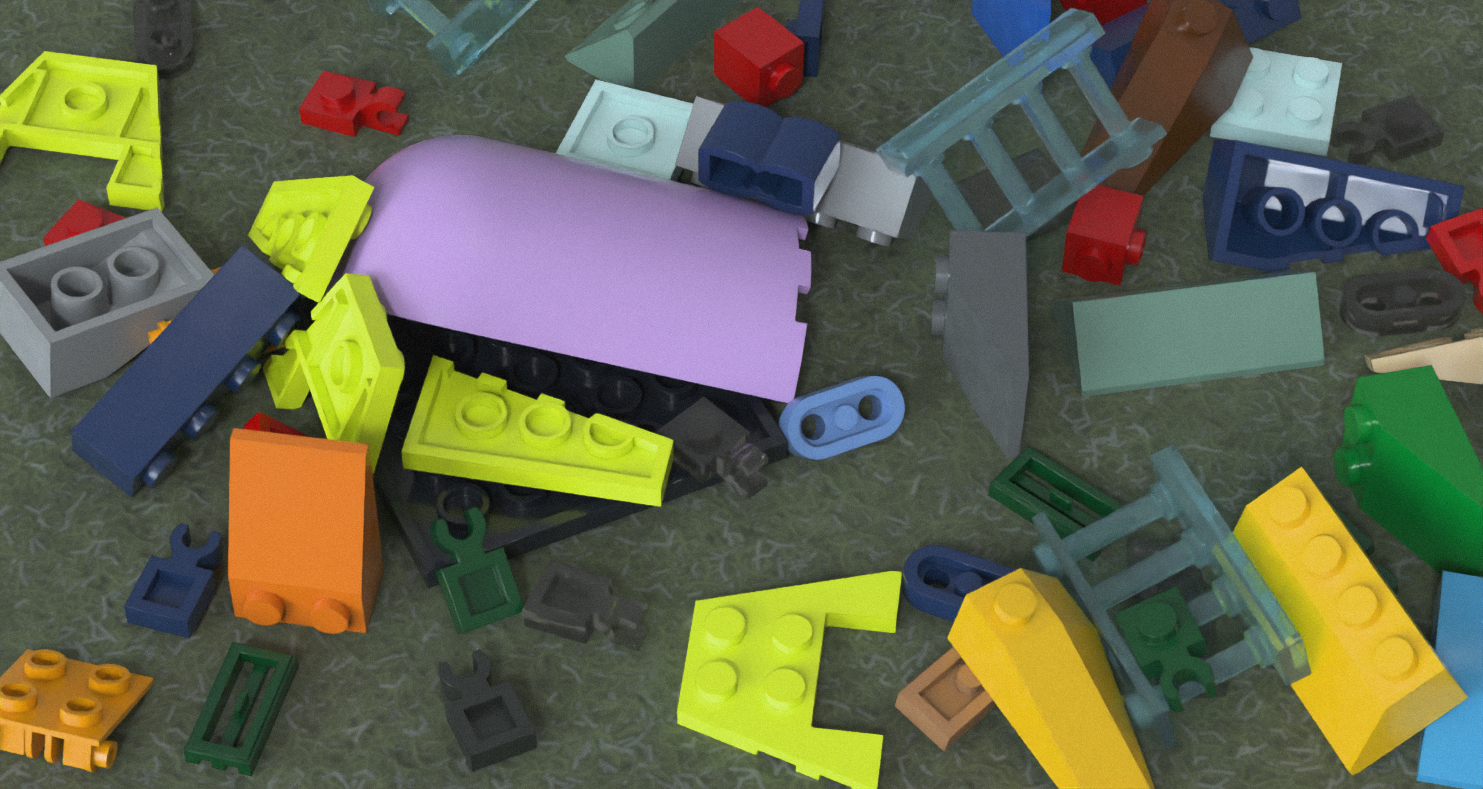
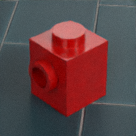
[714,7,804,107]
[1062,182,1147,286]

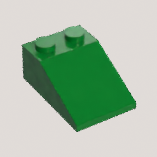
[1334,365,1483,577]

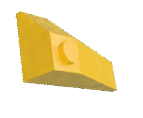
[947,568,1155,789]

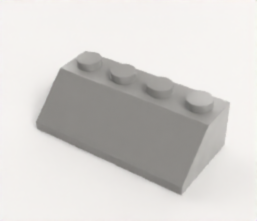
[675,96,946,247]

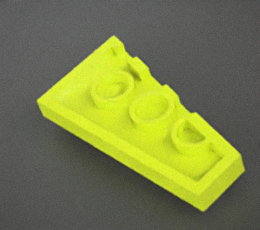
[248,175,375,303]
[401,355,674,507]

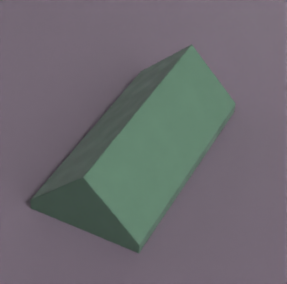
[564,0,744,91]
[1051,270,1325,397]

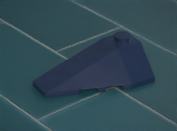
[1202,140,1464,272]

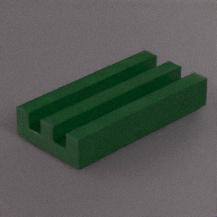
[988,446,1133,562]
[184,641,299,777]

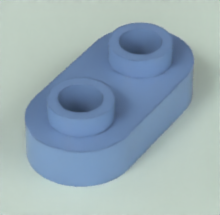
[779,376,905,460]

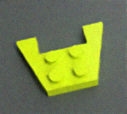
[0,51,165,212]
[263,273,405,474]
[677,571,902,789]

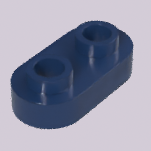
[903,545,1016,622]

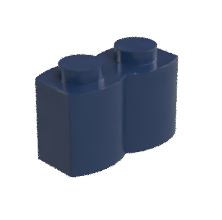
[698,101,841,215]

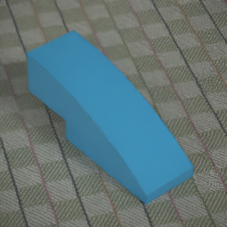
[1416,571,1483,789]

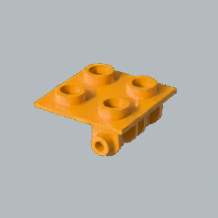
[0,649,155,773]

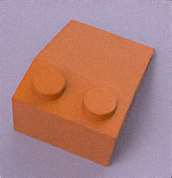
[228,428,384,634]

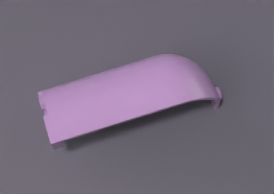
[326,135,811,403]

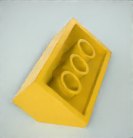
[1214,467,1468,775]

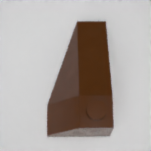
[1061,0,1253,206]

